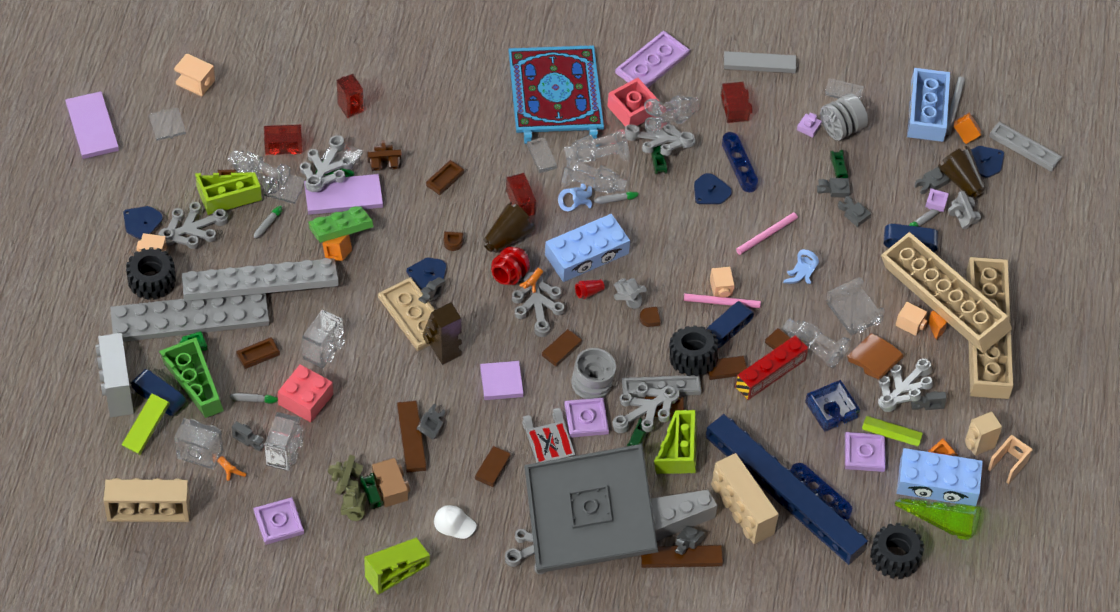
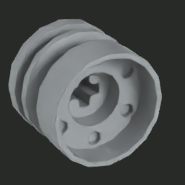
[820,94,868,141]
[571,348,616,399]

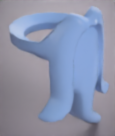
[558,183,592,211]
[783,249,819,284]

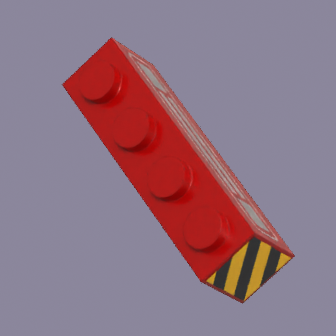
[735,335,808,400]

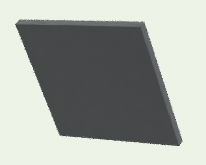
[524,444,658,573]

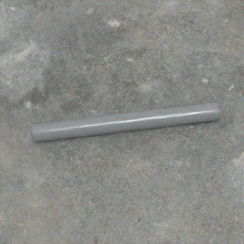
[945,77,965,135]

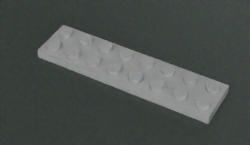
[182,258,338,301]
[110,293,269,342]

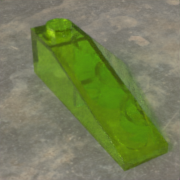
[895,498,982,540]

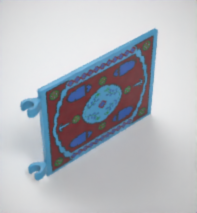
[508,45,604,144]

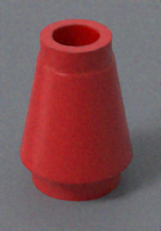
[575,279,605,299]

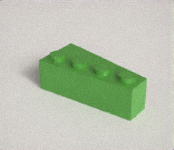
[159,338,224,418]

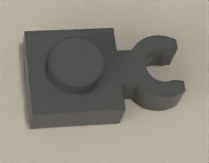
[914,167,949,194]
[838,196,871,227]
[418,277,445,304]
[911,391,946,410]
[416,404,445,440]
[232,421,265,451]

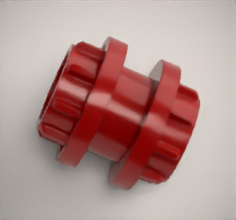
[491,247,530,285]

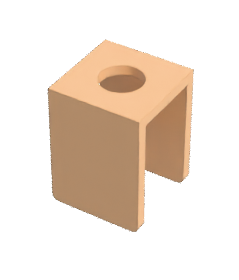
[174,54,215,96]
[988,435,1032,484]

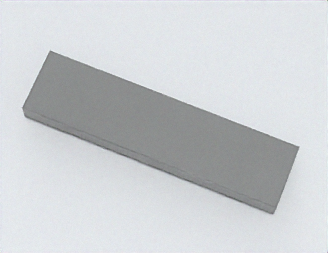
[724,51,796,73]
[989,122,1062,172]
[622,375,701,398]

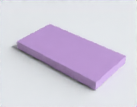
[615,31,690,88]
[65,92,119,159]
[304,174,383,215]

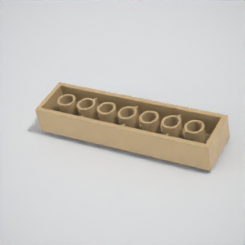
[881,232,1012,353]
[966,257,1013,399]

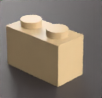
[965,412,1002,456]

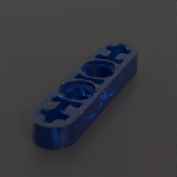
[722,132,758,192]
[791,463,852,520]

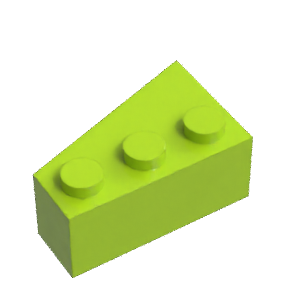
[195,172,262,215]
[654,410,697,474]
[364,537,430,595]

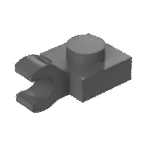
[817,178,850,198]
[675,526,705,555]

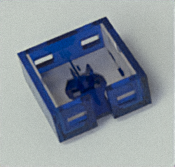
[805,380,860,432]

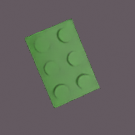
[308,206,373,243]

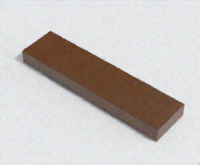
[397,400,426,473]
[641,545,723,568]

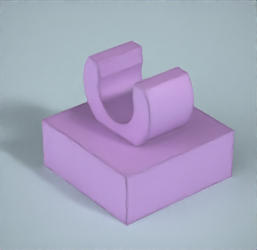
[797,112,822,138]
[925,189,949,212]

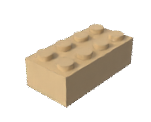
[711,453,779,544]
[104,478,190,522]

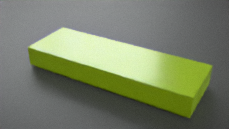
[122,394,170,455]
[862,416,923,446]

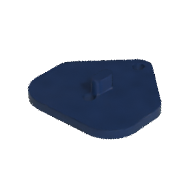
[971,146,1004,178]
[694,173,732,204]
[123,206,163,239]
[406,257,446,290]

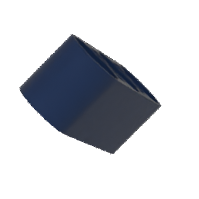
[883,224,939,253]
[706,301,754,348]
[130,369,186,416]

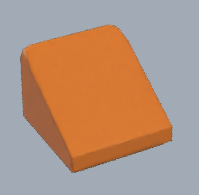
[928,311,948,339]
[929,438,958,457]

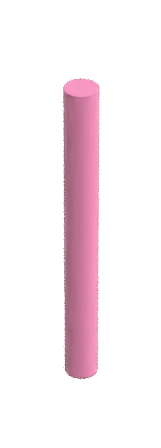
[736,212,798,255]
[684,294,761,308]

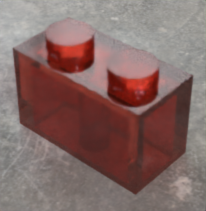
[336,74,364,118]
[720,82,752,123]
[264,124,302,155]
[506,173,536,216]

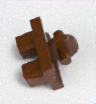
[367,140,401,171]

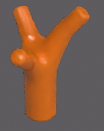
[520,268,543,293]
[217,456,246,481]

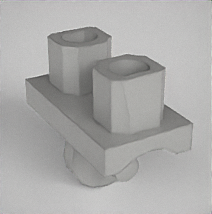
[948,191,981,229]
[613,278,647,309]

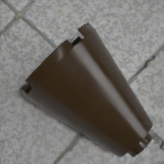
[938,146,985,199]
[483,202,536,253]

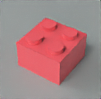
[607,78,660,126]
[278,364,333,422]

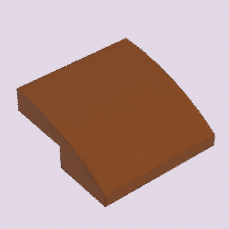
[847,333,903,380]

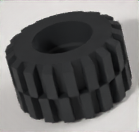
[126,247,176,300]
[669,325,718,376]
[870,523,924,579]

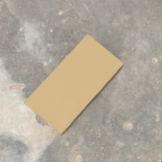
[378,277,435,351]

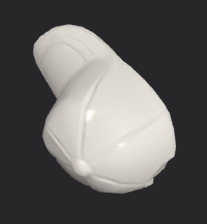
[434,505,477,539]

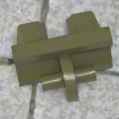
[328,455,363,495]
[341,485,366,521]

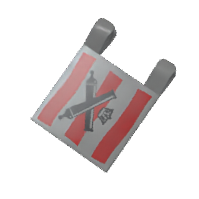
[522,408,575,463]

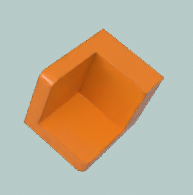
[954,112,981,144]
[322,234,352,261]

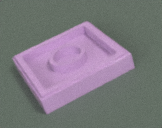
[480,361,523,400]
[564,398,609,438]
[845,432,885,472]
[253,497,304,545]

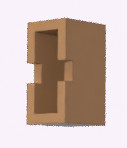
[372,458,410,507]

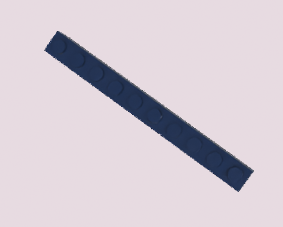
[705,414,868,565]

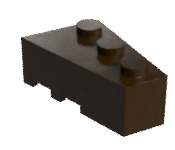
[423,302,462,365]

